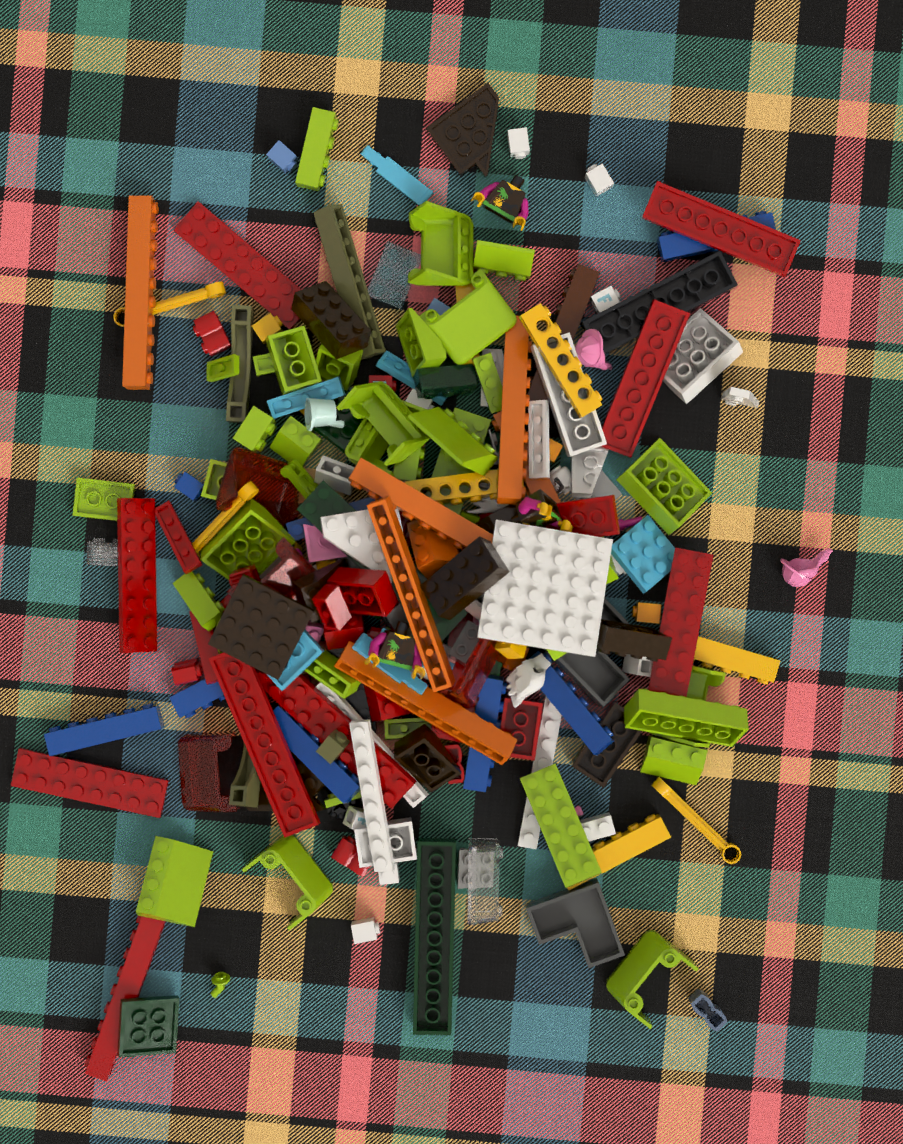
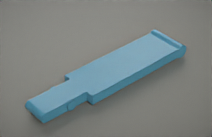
[360,145,433,206]
[352,633,428,695]

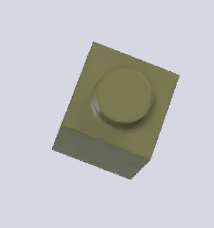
[316,729,351,764]

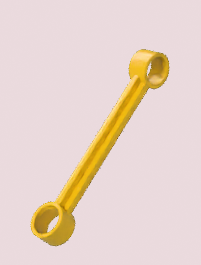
[114,282,226,328]
[192,481,259,558]
[652,777,741,864]

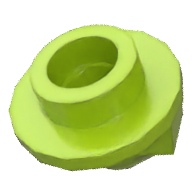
[210,972,230,998]

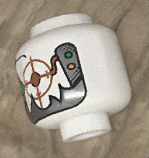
[550,465,571,495]

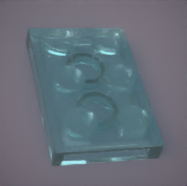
[368,241,421,310]

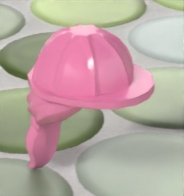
[575,329,612,370]
[780,548,833,587]

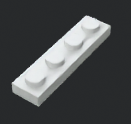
[528,400,550,479]

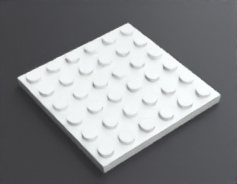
[477,520,613,657]

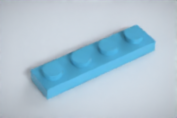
[376,350,451,406]
[267,376,346,419]

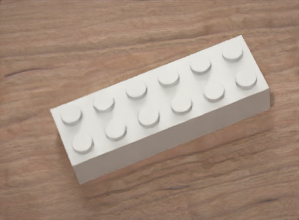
[530,332,607,457]

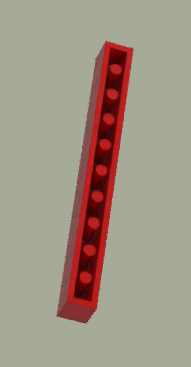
[84,916,166,1081]

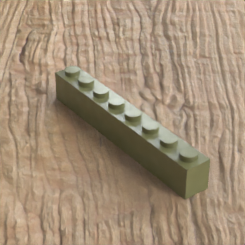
[313,204,386,360]

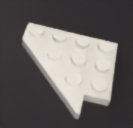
[320,509,403,583]

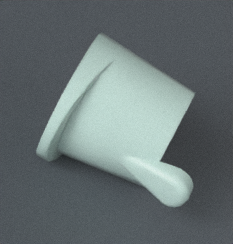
[304,398,345,431]

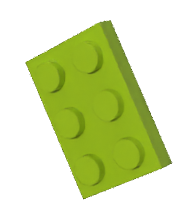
[72,478,135,521]

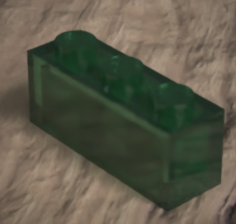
[413,364,477,399]

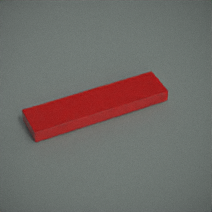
[153,501,203,574]
[189,611,218,685]

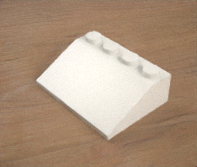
[663,308,743,404]

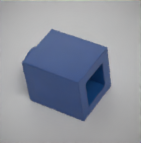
[174,472,204,501]

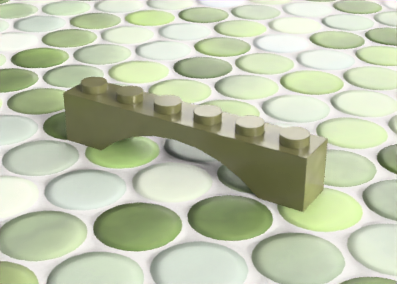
[226,305,254,423]
[229,692,269,808]

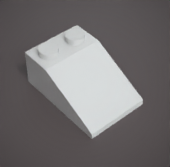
[354,817,417,868]

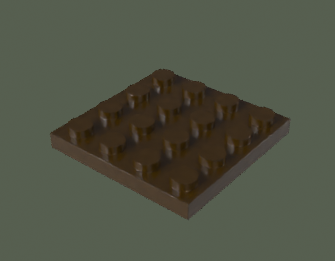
[208,574,314,680]

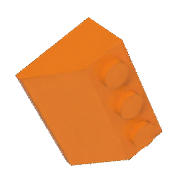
[407,520,460,579]

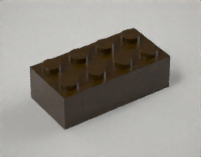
[291,281,371,360]
[420,536,510,620]
[597,619,672,662]
[570,701,642,788]

